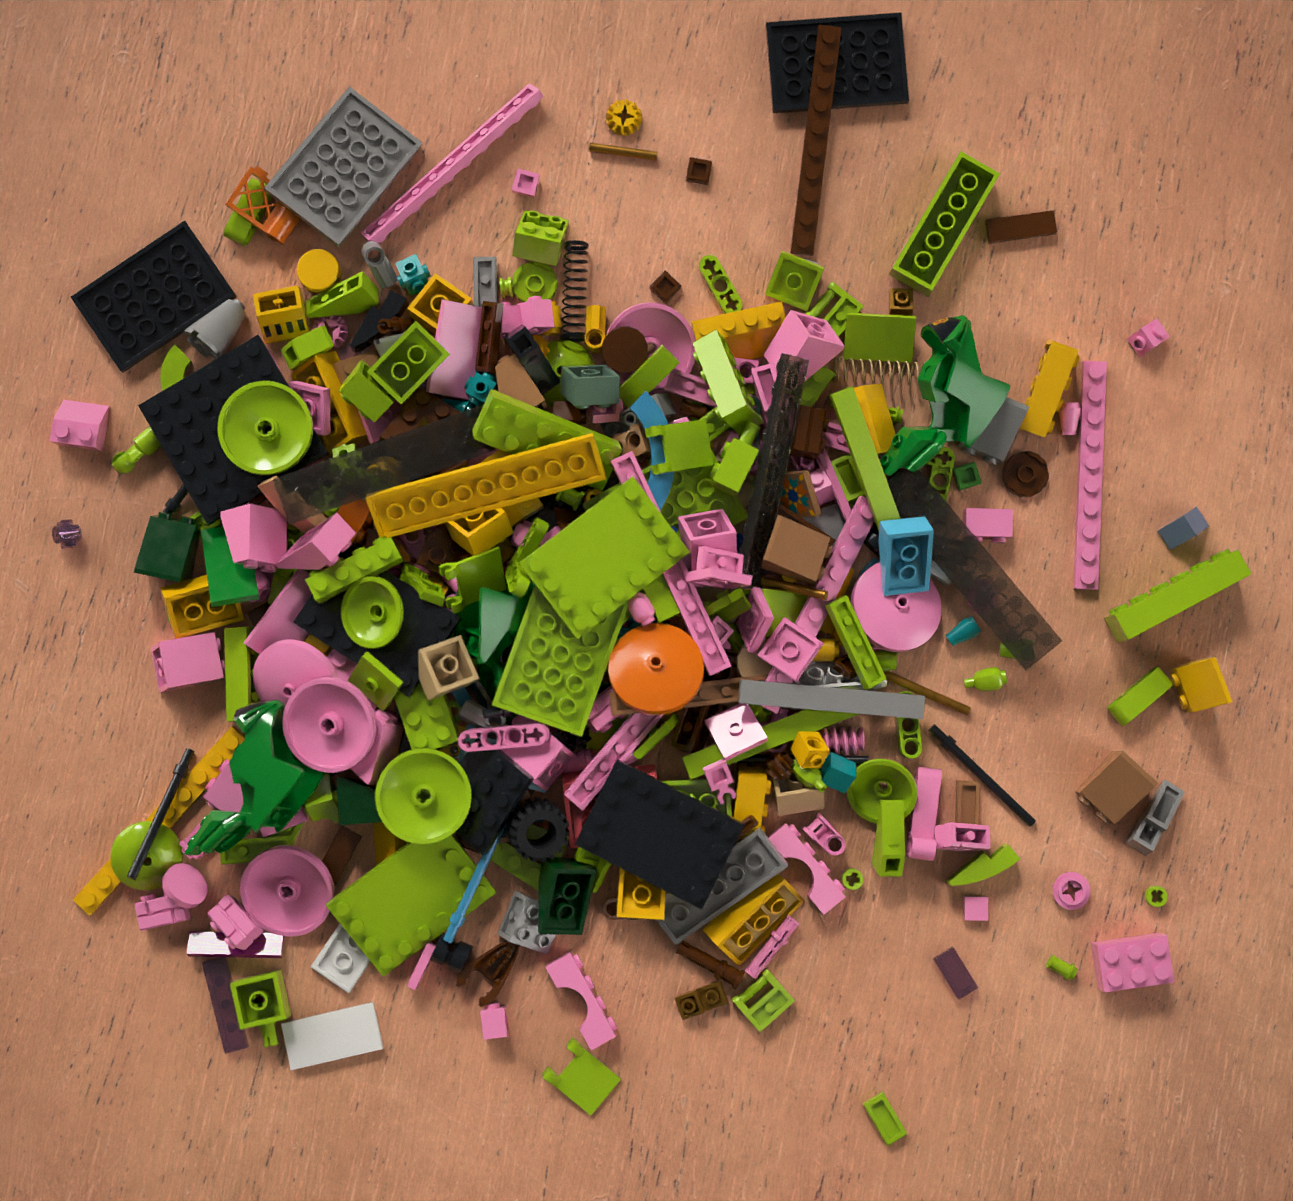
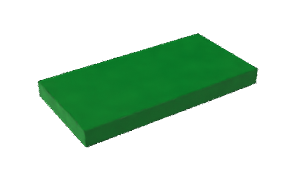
[201,526,259,607]

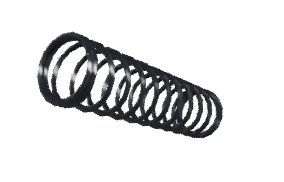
[560,240,589,342]

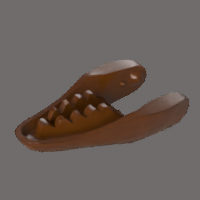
[456,940,520,1007]

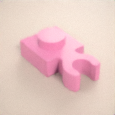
[702,759,736,804]

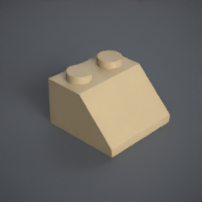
[418,635,479,701]
[771,772,825,816]

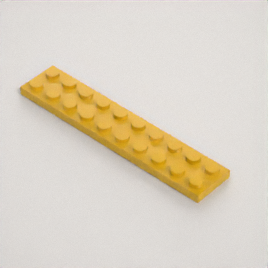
[365,433,606,538]

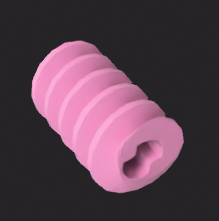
[816,726,864,756]

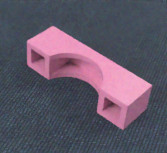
[767,823,845,915]
[546,951,618,1050]

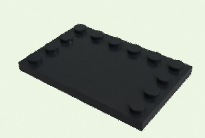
[766,12,909,113]
[71,221,237,373]
[293,547,462,698]
[575,759,745,910]

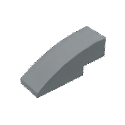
[1126,780,1185,856]

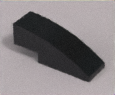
[350,290,409,353]

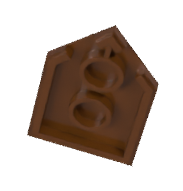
[416,526,468,576]

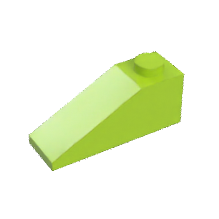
[306,271,379,318]

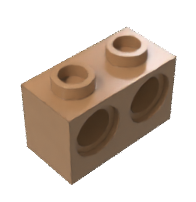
[611,423,651,463]

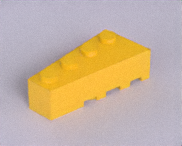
[1019,339,1080,438]
[732,764,771,844]

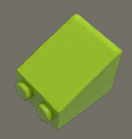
[739,589,808,639]

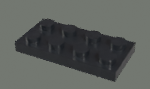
[456,749,534,855]

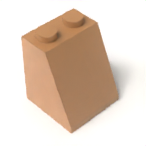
[495,354,548,411]
[761,515,833,586]
[1075,751,1158,824]

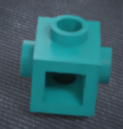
[395,254,431,296]
[464,372,499,408]

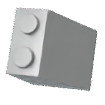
[958,397,1029,465]

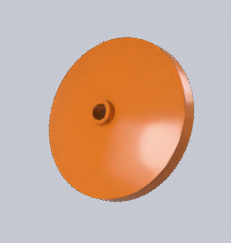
[608,623,704,715]

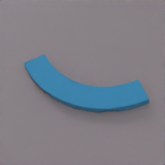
[629,391,674,510]

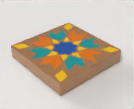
[770,470,822,517]

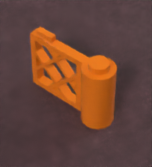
[225,166,300,245]

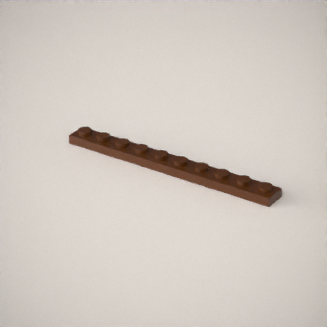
[790,25,841,256]

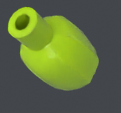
[964,667,1007,691]
[791,758,827,793]

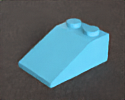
[878,516,934,596]

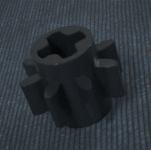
[561,726,592,751]

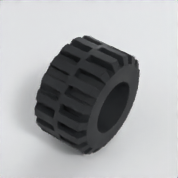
[506,797,570,862]

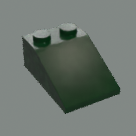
[538,857,597,935]

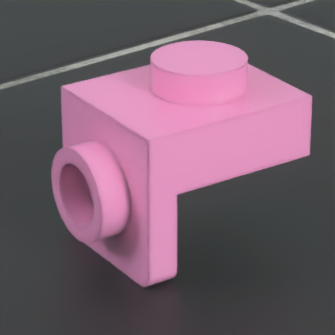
[1127,318,1170,357]

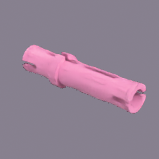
[744,915,800,979]

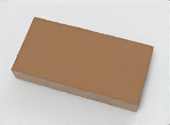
[955,780,981,825]

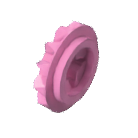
[311,316,348,350]
[1052,872,1090,910]

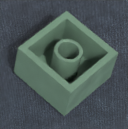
[561,365,620,409]

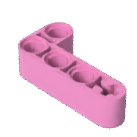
[906,766,942,861]

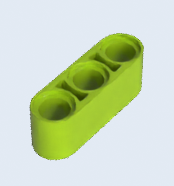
[223,178,272,246]
[1107,666,1173,727]
[894,691,922,759]

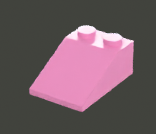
[275,513,356,570]

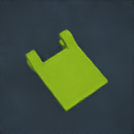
[645,419,714,475]
[439,547,506,613]
[542,1037,621,1116]

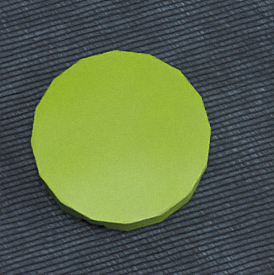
[512,261,558,302]

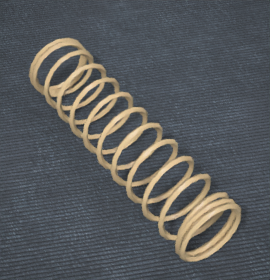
[833,357,925,387]

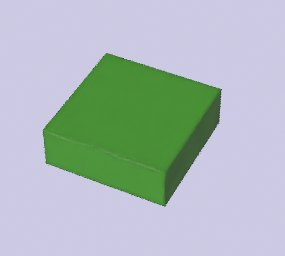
[953,462,982,491]

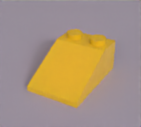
[1170,657,1233,713]
[617,868,666,920]

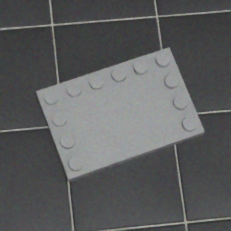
[264,86,422,247]

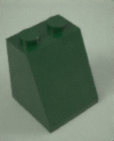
[134,512,202,582]
[336,777,382,825]

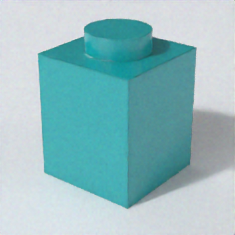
[818,752,856,794]

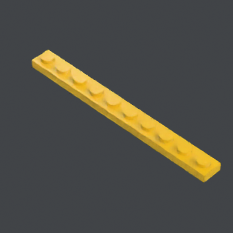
[73,726,245,916]

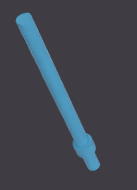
[443,823,507,943]

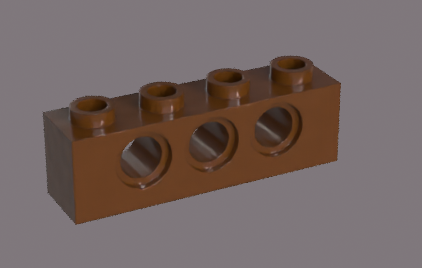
[670,666,731,754]

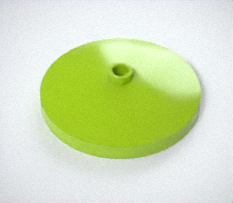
[218,381,313,475]
[375,748,471,844]

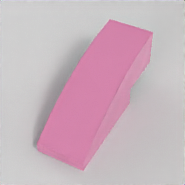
[751,363,793,442]

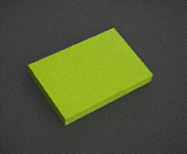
[843,313,917,363]

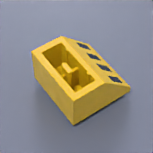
[253,285,310,344]

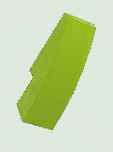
[619,344,680,408]
[830,454,875,524]
[946,843,1020,886]

